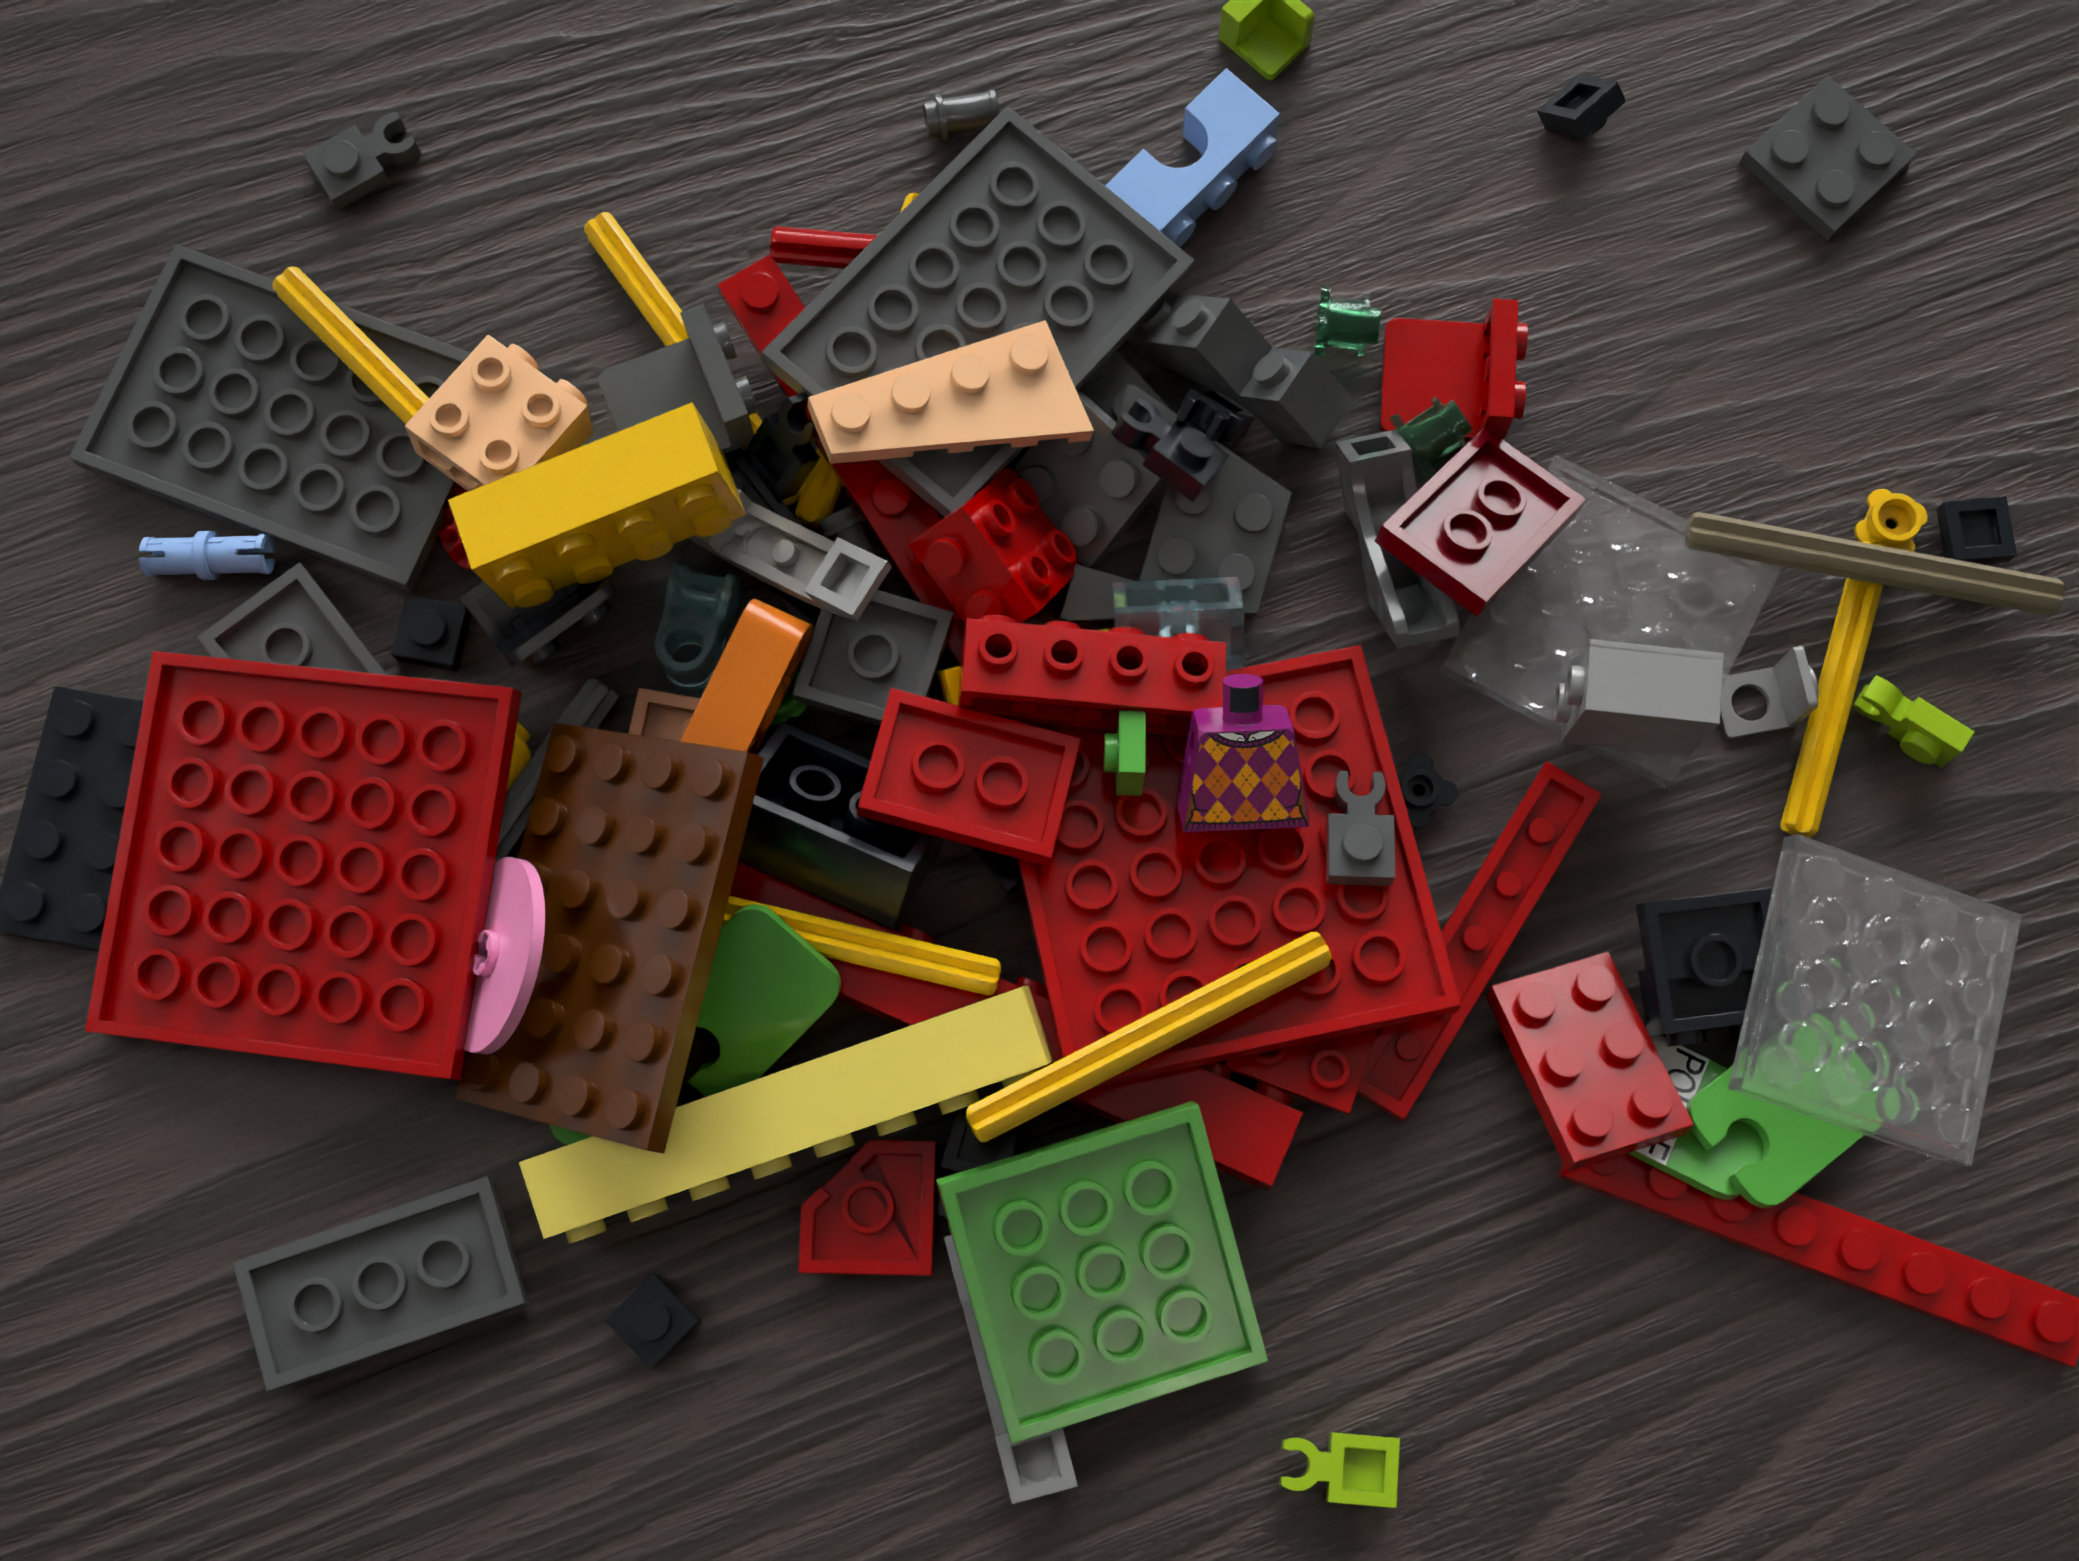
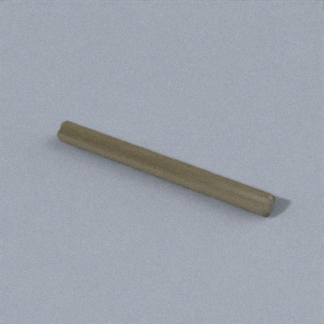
[1685,512,2065,615]

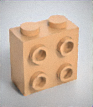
[405,335,594,491]

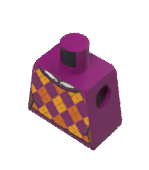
[1177,674,1309,832]

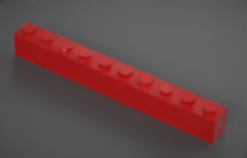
[729,861,1303,1191]

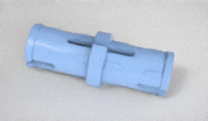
[139,531,275,580]

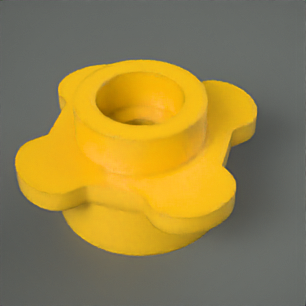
[1854,489,1928,552]

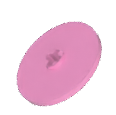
[464,857,545,1055]

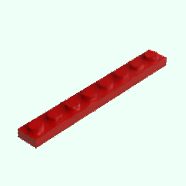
[717,254,966,666]
[1557,1154,2079,1367]

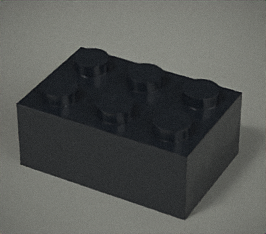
[738,722,944,928]

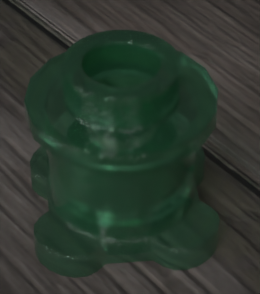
[1314,285,1381,358]
[1389,396,1473,480]

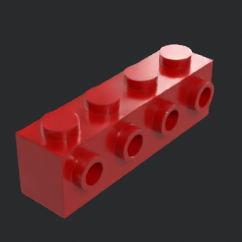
[958,615,1227,737]

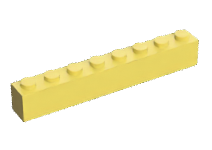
[519,985,1054,1244]

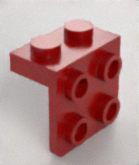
[1380,298,1528,442]
[908,468,1080,624]

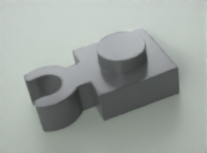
[303,112,421,210]
[1326,771,1395,886]

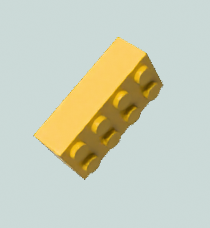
[448,402,746,608]

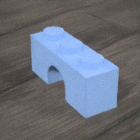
[1105,68,1280,247]

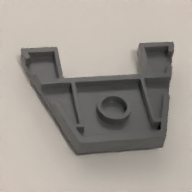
[1060,384,1292,623]

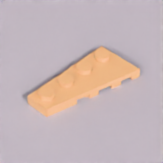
[807,320,1094,464]

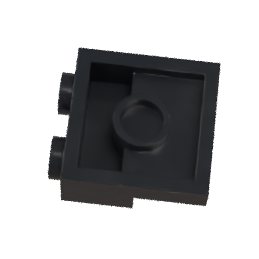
[1636,887,1792,1047]

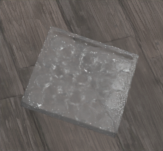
[1440,454,1782,788]
[1728,834,2022,1166]

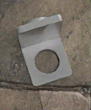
[1720,646,1818,739]

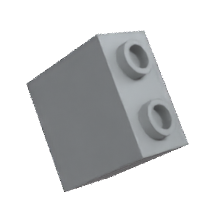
[1553,639,1724,756]

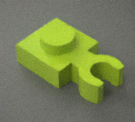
[1852,676,1974,768]
[1279,1432,1400,1508]

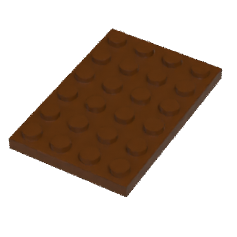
[455,723,764,1154]

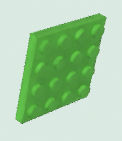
[936,1101,1268,1444]

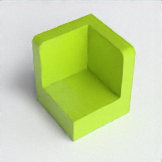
[1219,0,1315,80]

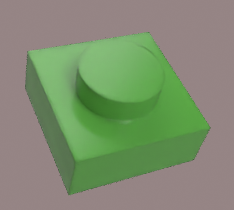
[1104,710,1146,796]

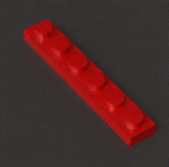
[1357,761,1602,1122]

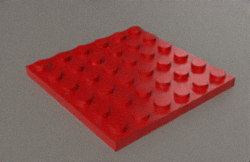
[1017,645,1462,1088]
[85,651,522,1080]

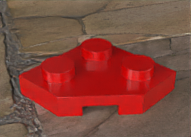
[798,1140,937,1277]

